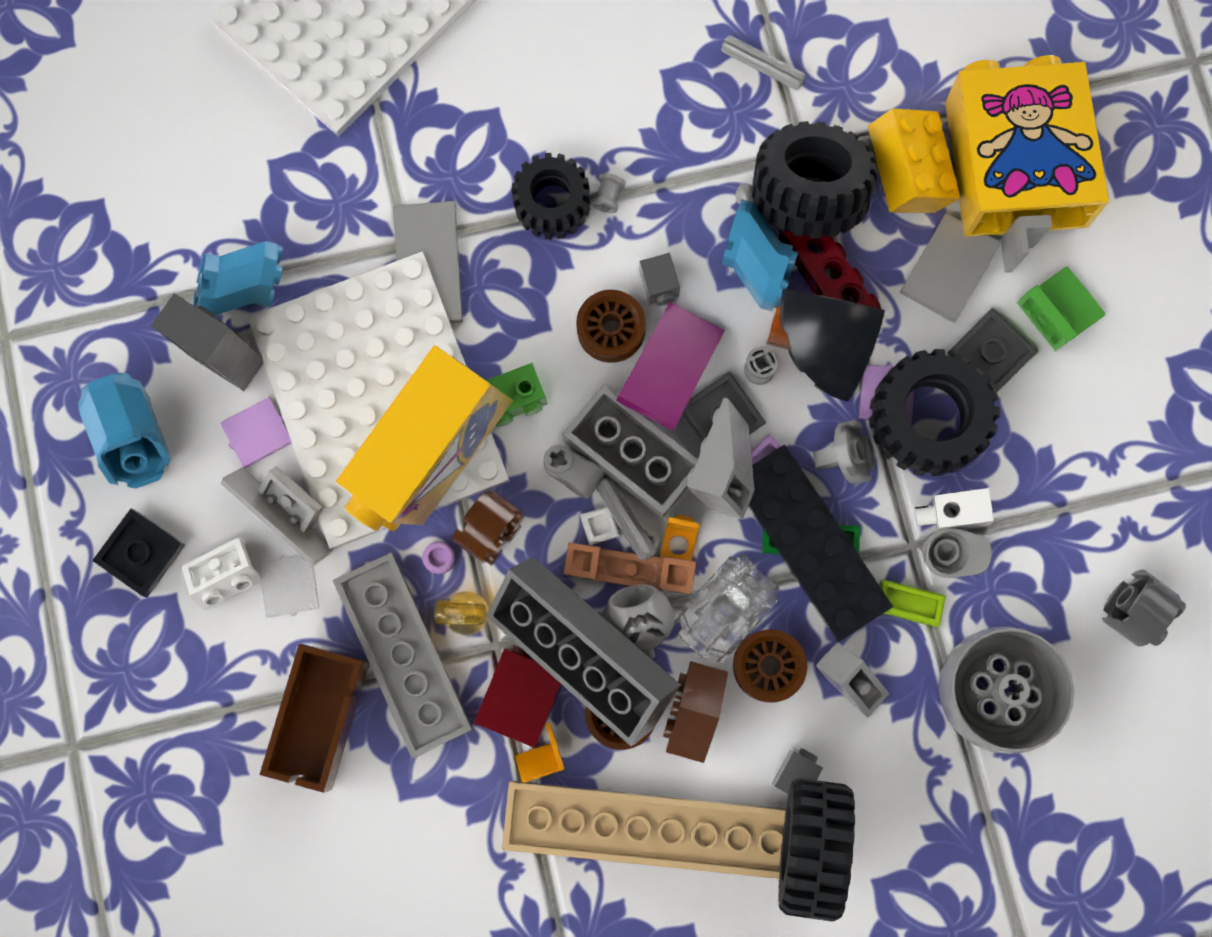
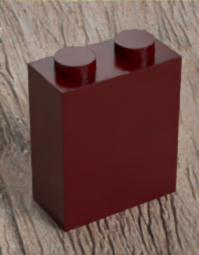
[474,645,562,748]

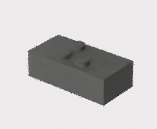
[151,293,263,391]

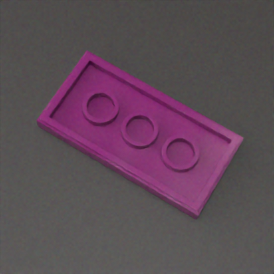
[616,302,725,431]

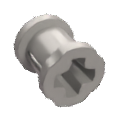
[591,173,626,213]

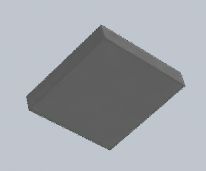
[947,308,1038,392]
[682,372,766,442]

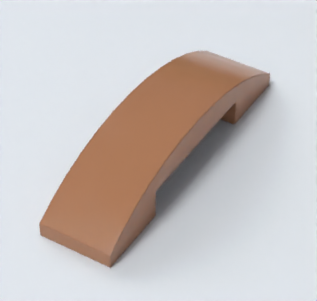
[563,543,697,595]

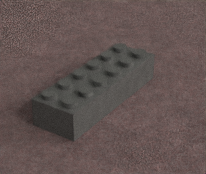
[486,557,681,747]

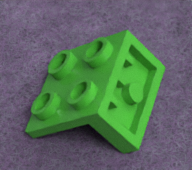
[1016,267,1105,352]

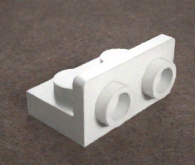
[181,537,261,610]

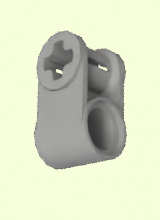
[544,445,606,500]

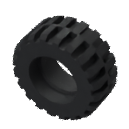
[751,121,878,239]
[869,349,1000,476]
[778,778,855,922]

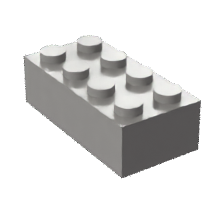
[562,385,698,519]

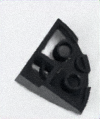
[780,289,885,402]

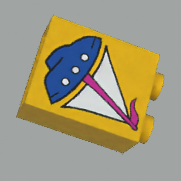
[335,344,513,532]

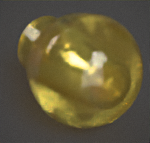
[434,591,489,636]

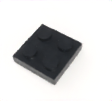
[92,508,185,598]

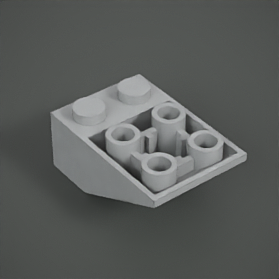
[687,398,755,520]

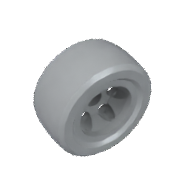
[938,626,1074,754]

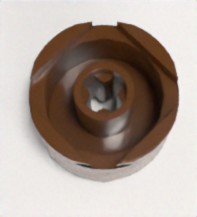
[452,488,525,566]

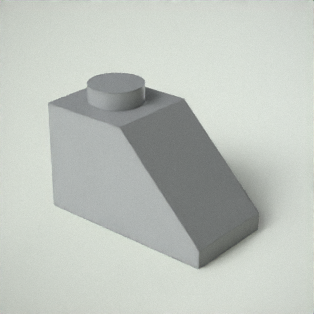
[816,642,889,718]

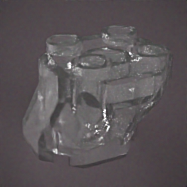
[673,554,779,664]

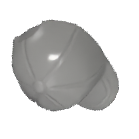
[922,528,992,578]

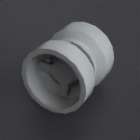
[744,347,778,385]

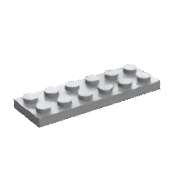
[332,552,473,759]

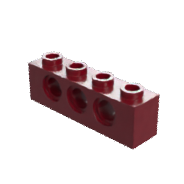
[778,230,881,309]

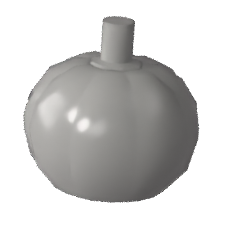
[603,584,675,659]

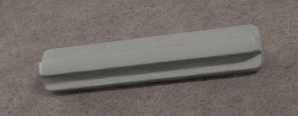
[721,35,805,90]
[596,478,656,561]

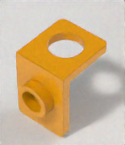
[660,514,701,561]
[515,723,565,783]

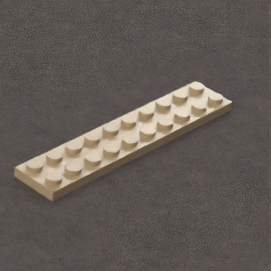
[502,781,786,879]

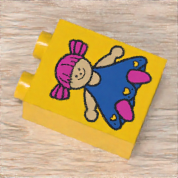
[945,55,1109,237]

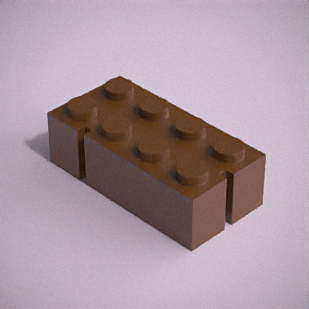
[259,644,369,793]

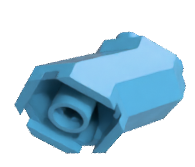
[721,199,798,311]
[193,241,282,315]
[78,372,171,489]

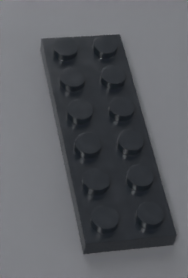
[748,444,894,642]

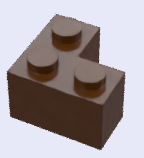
[663,661,728,763]

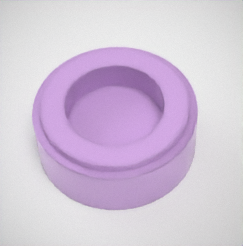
[422,542,456,574]

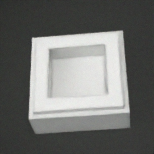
[580,506,620,546]

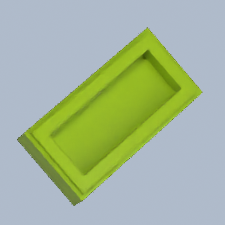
[880,580,946,628]

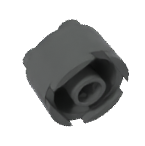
[1102,570,1186,647]

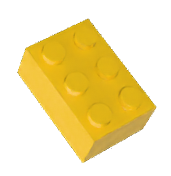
[868,108,961,213]

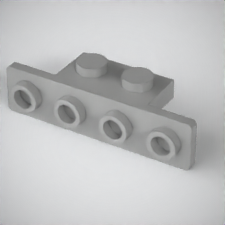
[221,466,334,565]

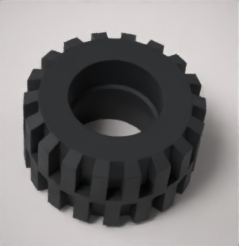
[511,153,591,240]

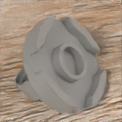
[813,419,874,485]

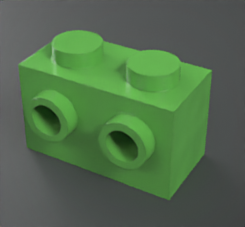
[486,363,547,427]

